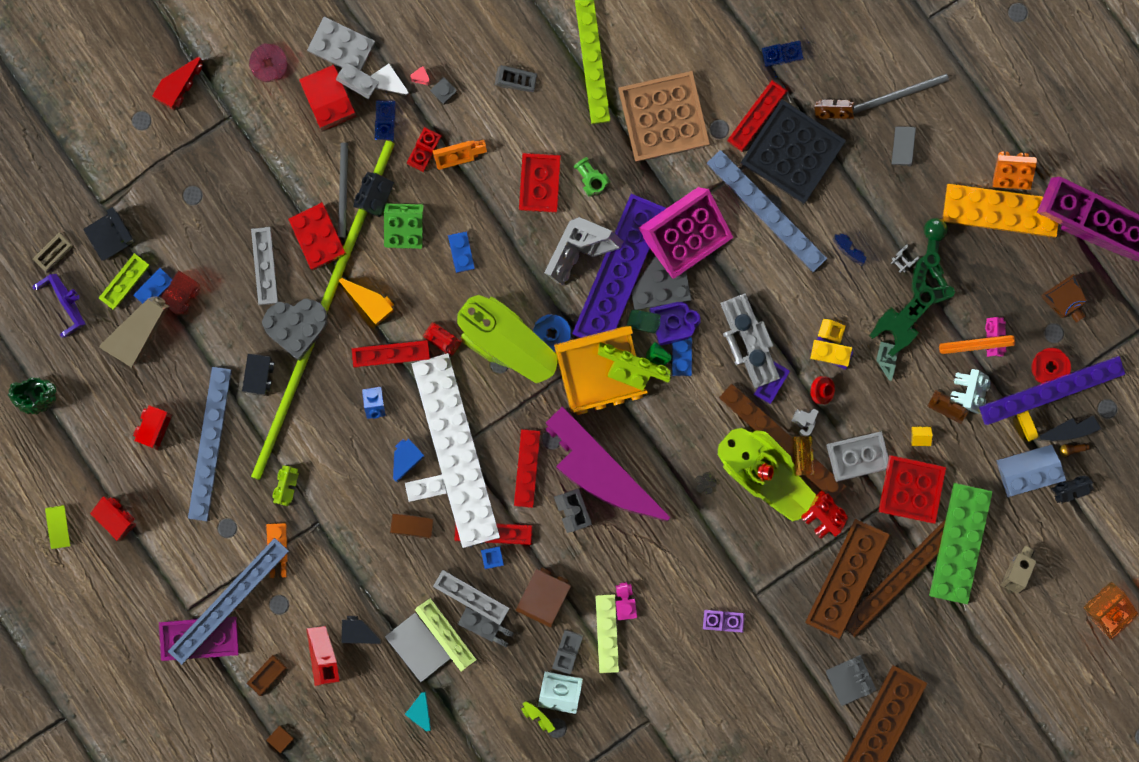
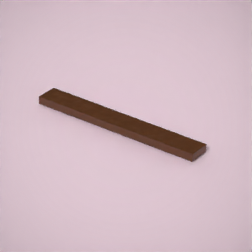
[846,519,946,637]

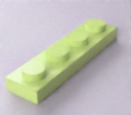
[596,595,619,673]
[415,598,476,671]

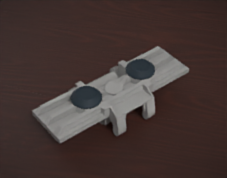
[720,293,780,388]

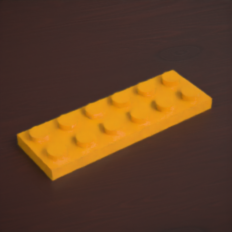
[942,184,1058,238]

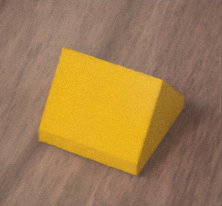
[912,427,932,446]

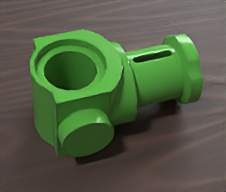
[573,157,611,197]

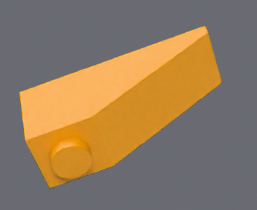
[339,278,394,326]

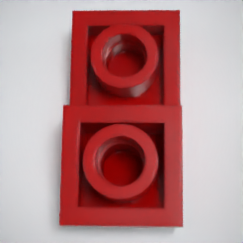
[407,127,441,172]

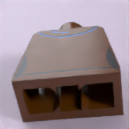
[1041,274,1086,322]

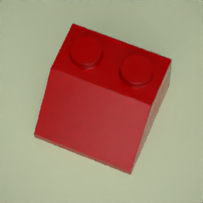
[133,405,172,450]

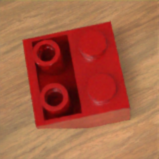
[90,496,136,541]

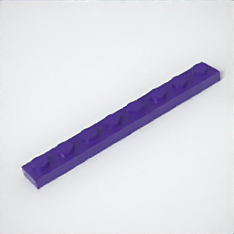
[979,356,1125,425]

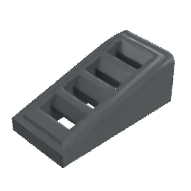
[494,65,537,93]

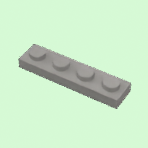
[251,227,278,305]
[433,570,510,625]

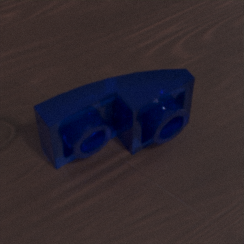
[762,40,804,67]
[375,100,396,140]
[833,233,867,266]

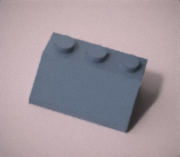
[996,445,1066,497]

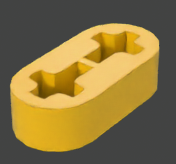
[1016,410,1038,442]

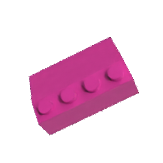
[639,187,733,279]

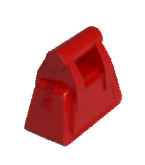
[423,322,462,356]

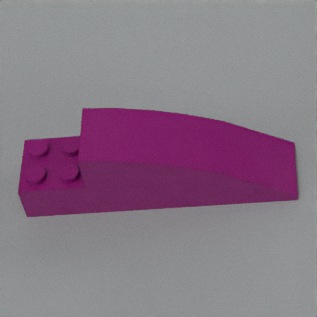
[1037,177,1139,262]
[546,407,670,522]

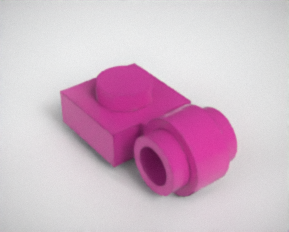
[616,582,637,620]

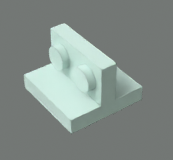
[538,672,583,714]

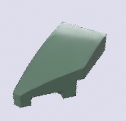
[876,342,898,381]

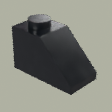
[342,616,382,644]

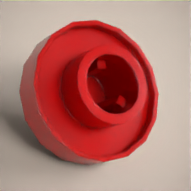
[810,376,835,405]

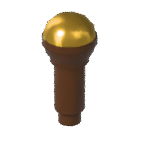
[1060,444,1089,457]

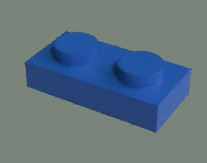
[448,231,475,273]
[134,268,174,304]
[672,337,692,376]

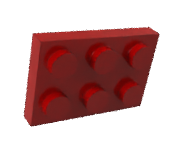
[519,153,561,213]
[288,203,346,271]

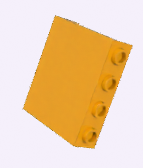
[554,326,647,415]

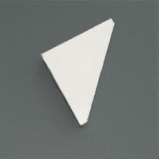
[370,64,409,95]

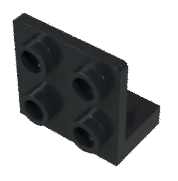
[83,207,135,261]

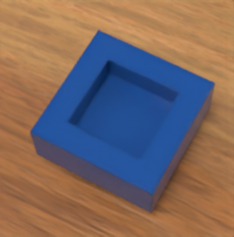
[481,547,504,569]

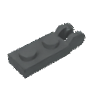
[458,607,514,648]

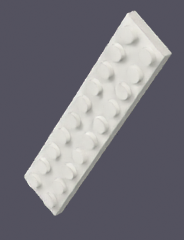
[411,353,500,548]

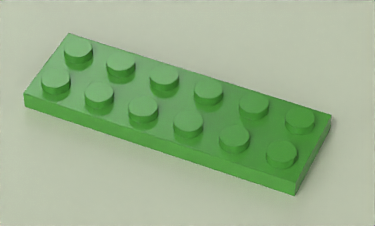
[929,483,993,604]

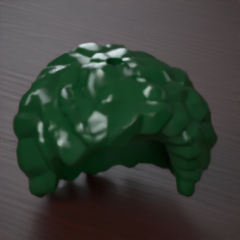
[8,377,57,415]

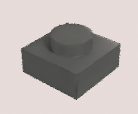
[430,77,457,105]

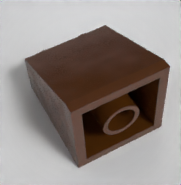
[515,567,571,628]

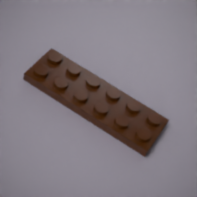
[805,519,891,640]
[842,665,927,762]

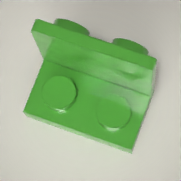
[384,203,424,249]

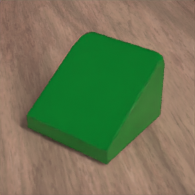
[646,342,671,366]

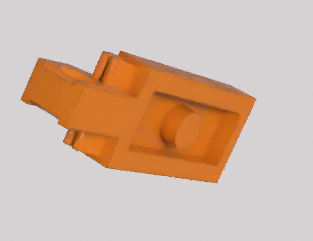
[433,140,487,170]

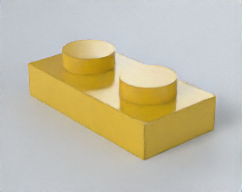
[810,340,852,367]

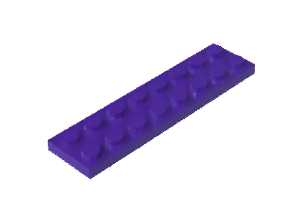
[572,194,666,338]

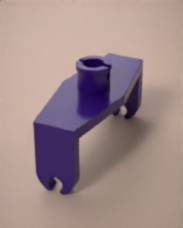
[32,274,86,338]

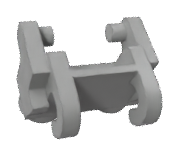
[791,409,818,437]

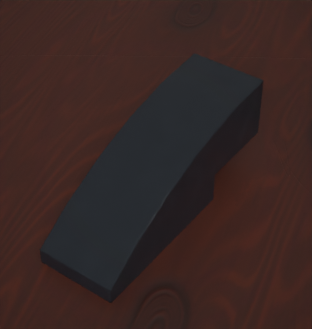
[1037,415,1101,442]

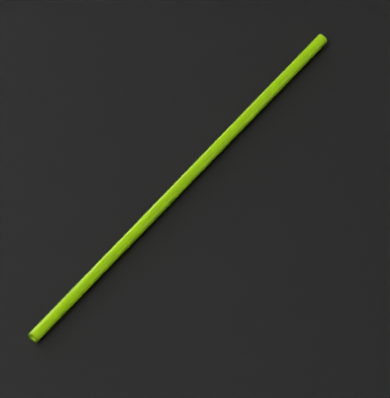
[251,140,395,480]

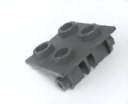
[825,655,876,706]

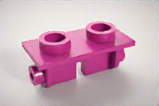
[985,317,1006,357]

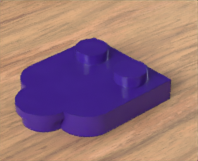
[649,302,701,346]

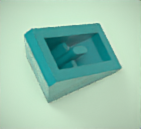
[405,692,431,731]

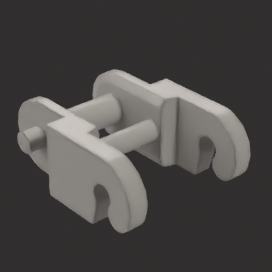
[891,245,919,272]

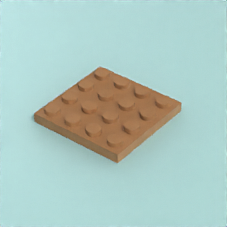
[618,71,710,162]

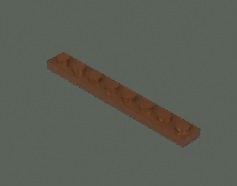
[719,384,846,500]

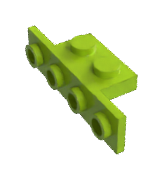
[598,342,670,391]

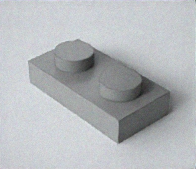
[336,62,379,99]

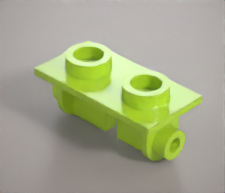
[273,466,299,506]

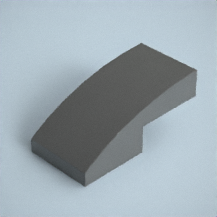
[552,629,583,674]

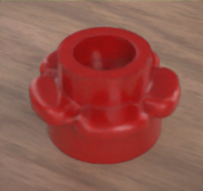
[758,463,774,482]

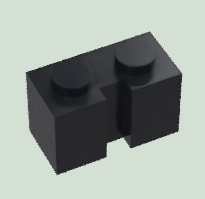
[242,354,275,396]

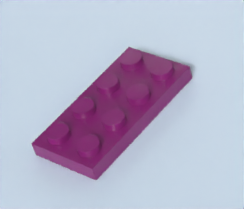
[159,617,239,661]

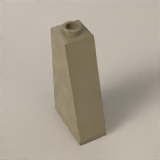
[99,296,169,367]

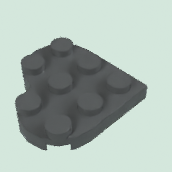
[262,299,328,361]

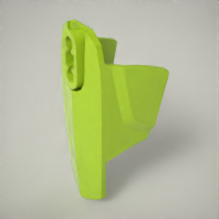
[457,295,558,383]
[718,428,816,521]

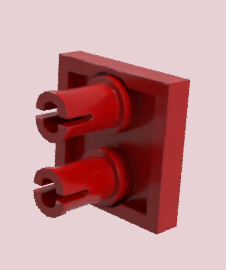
[801,490,848,539]

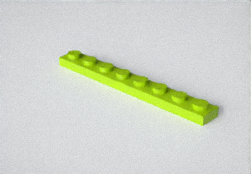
[575,0,610,125]

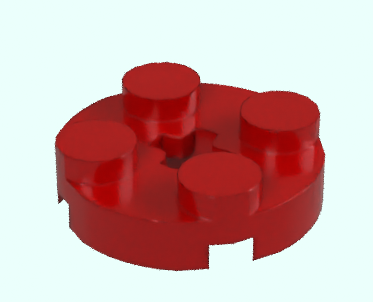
[1031,348,1071,384]

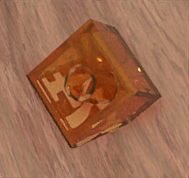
[1083,582,1138,640]

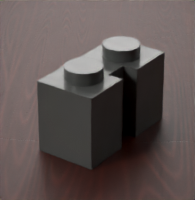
[554,488,592,533]

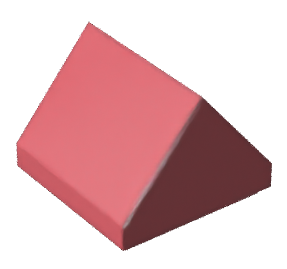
[410,66,430,86]

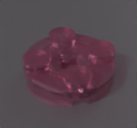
[249,43,288,82]

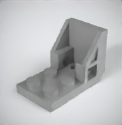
[544,217,624,286]

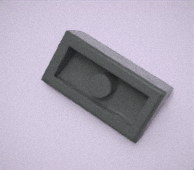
[891,127,916,167]

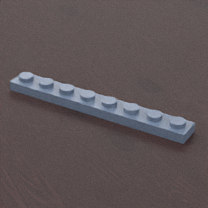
[707,150,827,272]
[188,367,232,522]
[168,538,289,665]

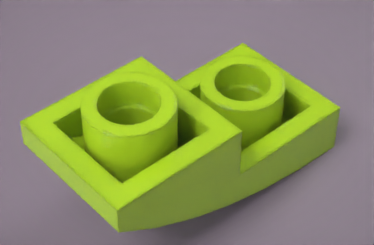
[45,505,70,549]
[521,701,555,733]

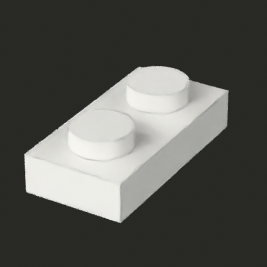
[405,475,447,502]

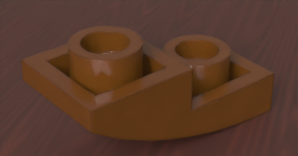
[390,514,433,539]

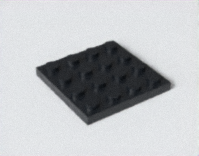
[740,99,846,205]

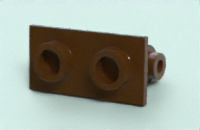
[814,99,854,119]
[927,390,969,424]

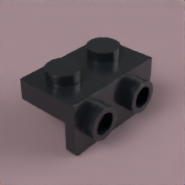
[353,172,394,217]

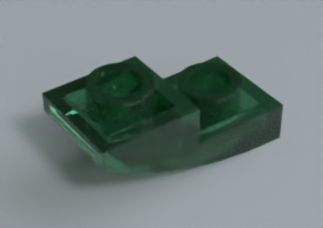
[627,310,661,334]

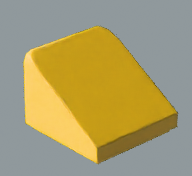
[818,319,846,344]

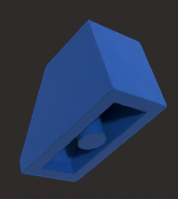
[393,438,425,482]

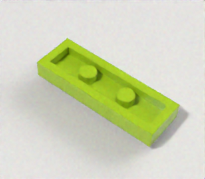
[99,253,150,311]

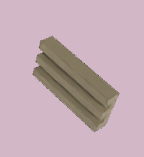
[33,232,74,273]

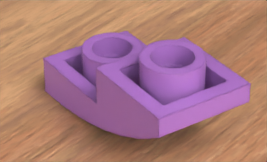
[703,610,745,633]

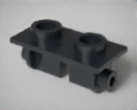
[1051,476,1094,504]

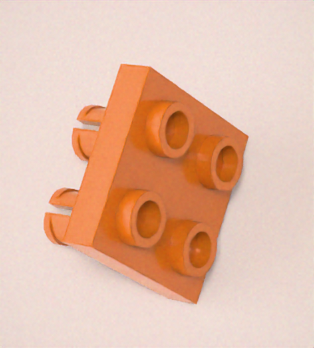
[992,151,1037,190]

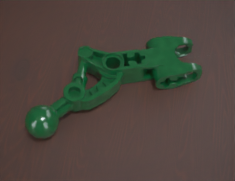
[869,218,955,357]

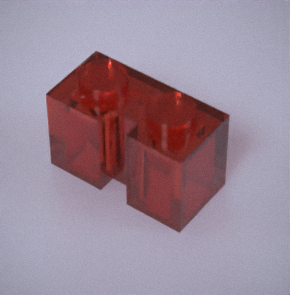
[161,270,200,316]

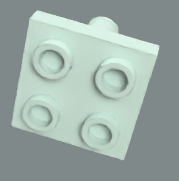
[950,369,990,414]

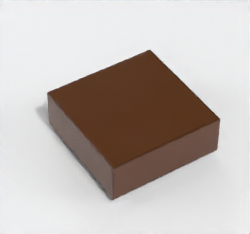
[266,726,294,753]

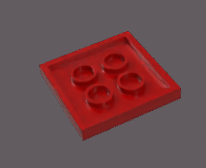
[878,455,946,524]

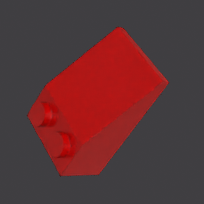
[299,65,357,131]

